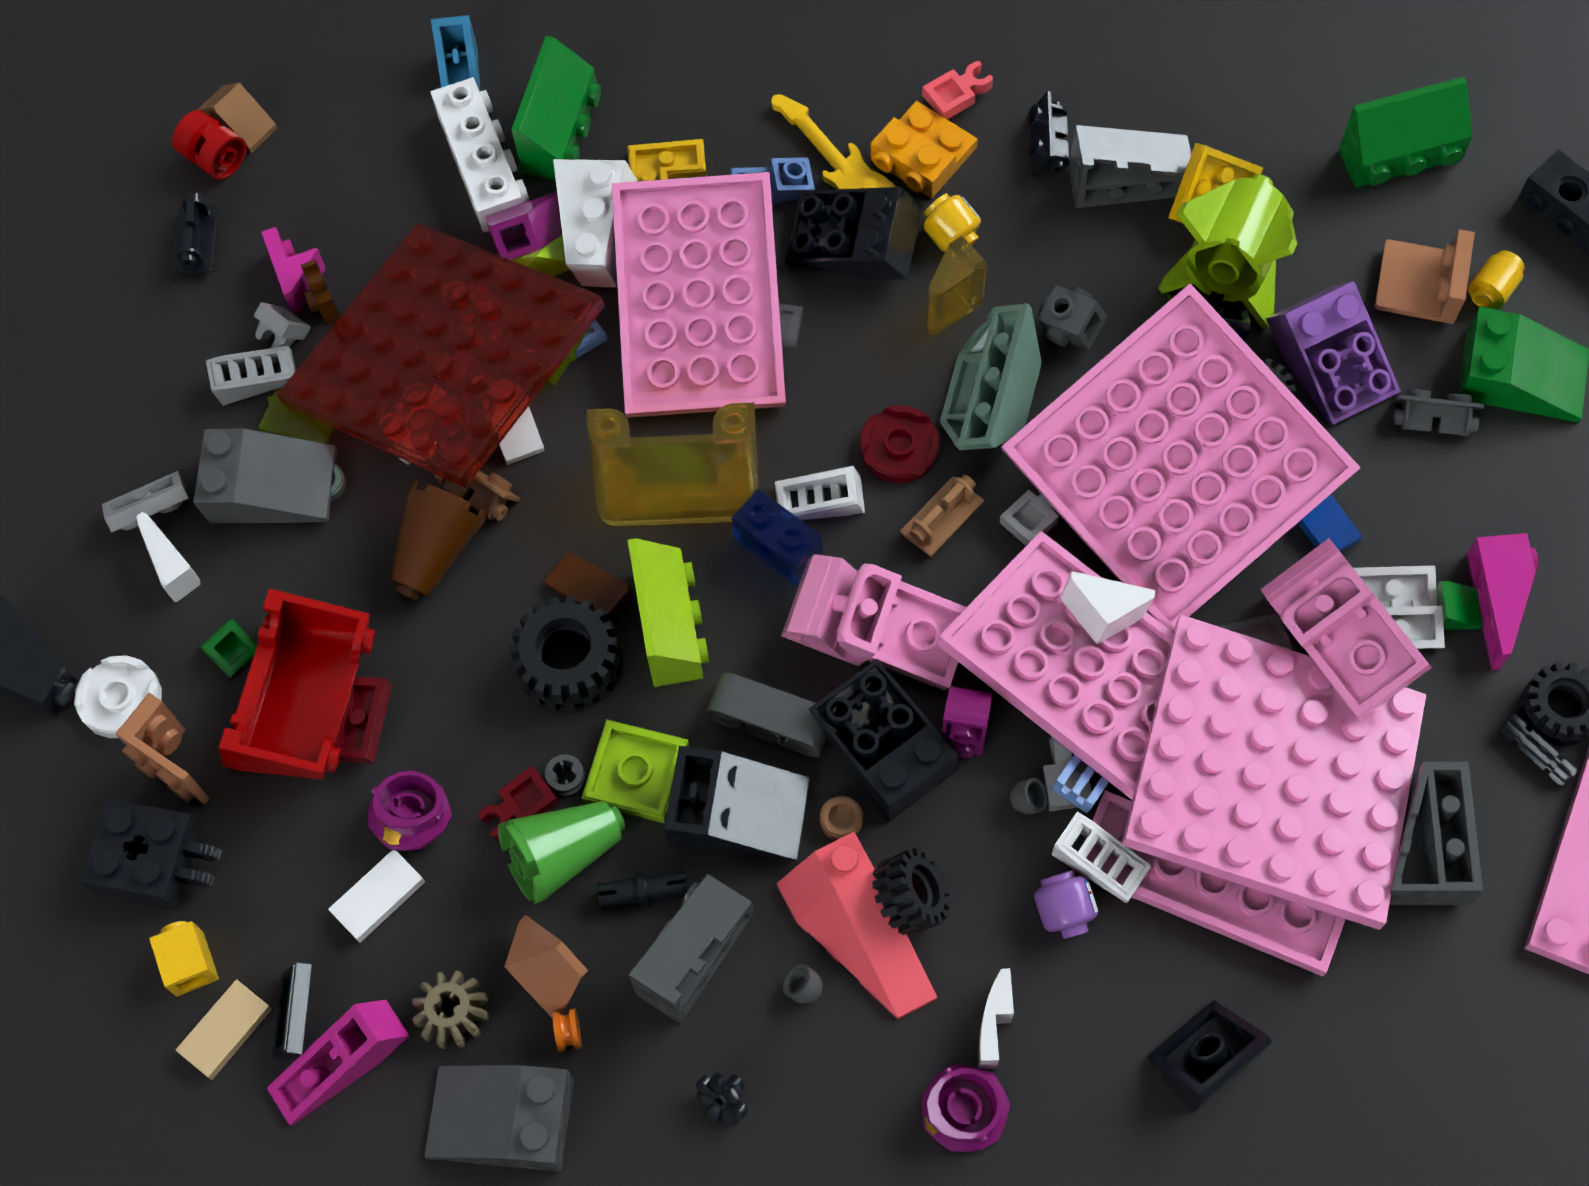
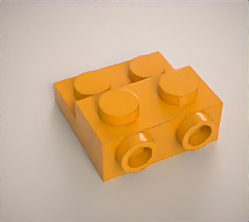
[871,100,978,199]

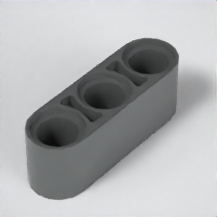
[705,673,827,757]

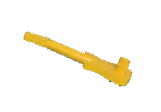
[771,94,895,190]

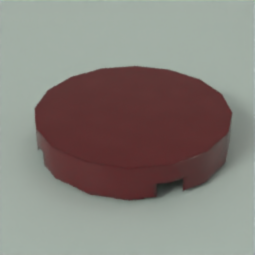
[860,405,940,483]

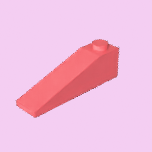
[776,832,937,1020]

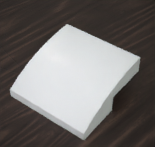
[1353,566,1445,649]

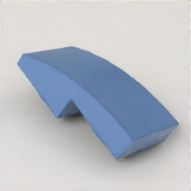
[729,158,815,205]

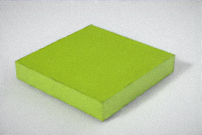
[581,719,689,823]

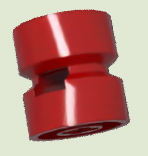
[172,110,247,180]

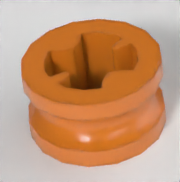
[552,1008,582,1053]

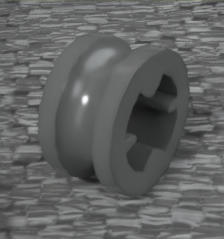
[545,754,586,797]

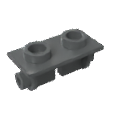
[1393,389,1484,437]

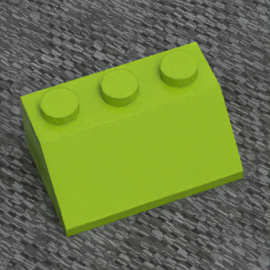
[627,538,710,687]

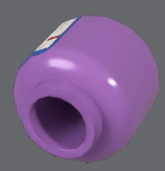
[1034,870,1098,939]

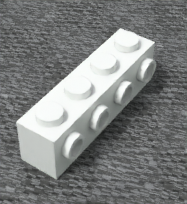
[430,77,529,233]

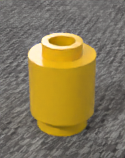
[1468,250,1525,310]

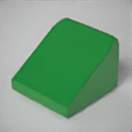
[1437,581,1483,630]
[198,619,257,678]

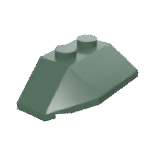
[940,303,1042,450]

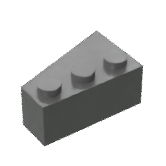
[1069,125,1191,208]
[1389,761,1483,905]
[629,874,754,1024]

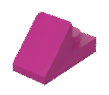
[261,227,325,314]

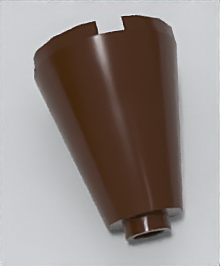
[390,480,488,601]

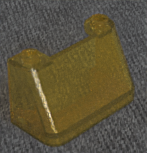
[587,402,760,526]

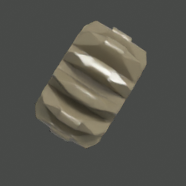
[412,971,489,1049]

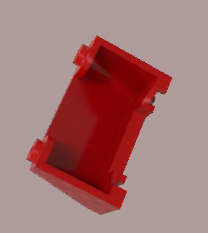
[219,588,376,780]

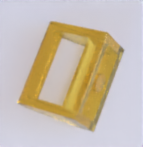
[927,236,987,335]

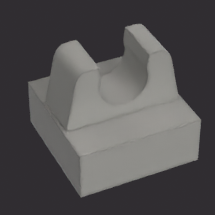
[254,303,311,348]

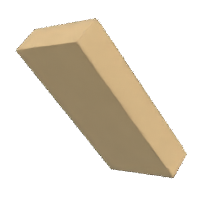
[176,979,273,1080]

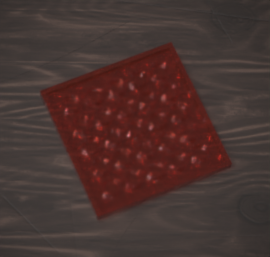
[277,223,605,488]

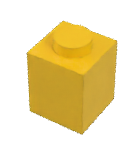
[149,921,219,997]

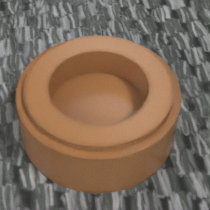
[820,796,863,841]

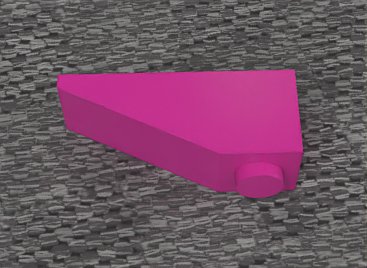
[1466,533,1538,670]
[267,1000,410,1125]

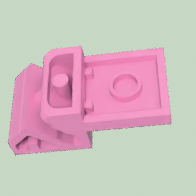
[1260,538,1432,720]
[781,554,967,691]

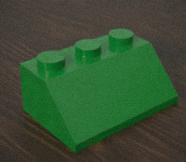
[511,36,601,181]
[1338,76,1473,188]

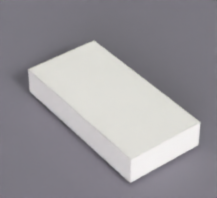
[328,850,425,943]

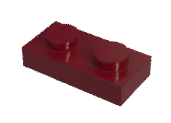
[335,677,393,764]

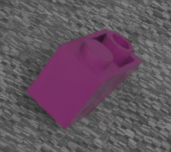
[484,192,562,263]
[941,686,993,758]

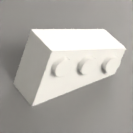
[553,159,638,287]

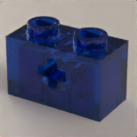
[731,489,823,586]

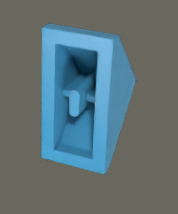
[431,15,480,92]

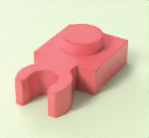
[922,61,993,119]

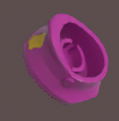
[368,771,452,851]
[922,1064,1010,1152]

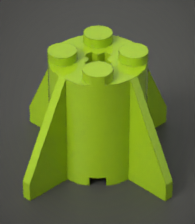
[1158,174,1297,329]

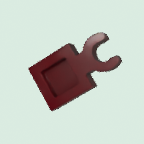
[477,765,560,841]

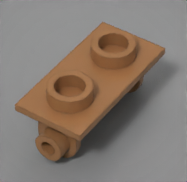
[435,451,521,521]
[900,475,984,558]

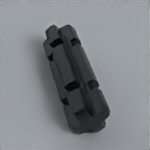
[1500,713,1579,786]

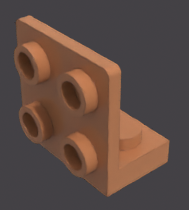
[1374,229,1475,324]
[115,693,210,805]

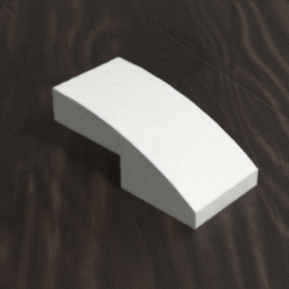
[978,968,1014,1070]

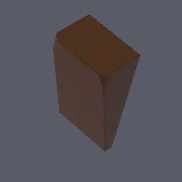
[543,551,634,624]

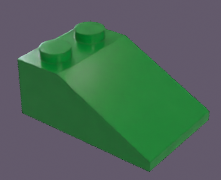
[1458,306,1589,423]

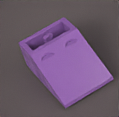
[1266,281,1401,425]

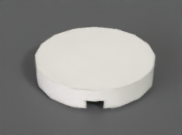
[74,655,162,739]

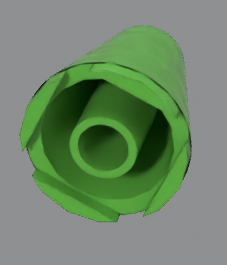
[497,801,625,904]

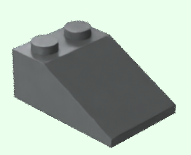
[193,428,337,524]
[424,1065,574,1172]

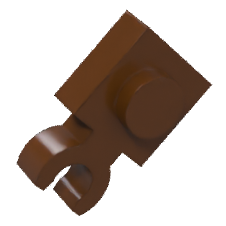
[300,260,340,325]

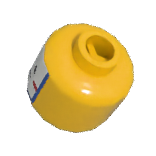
[923,193,981,253]

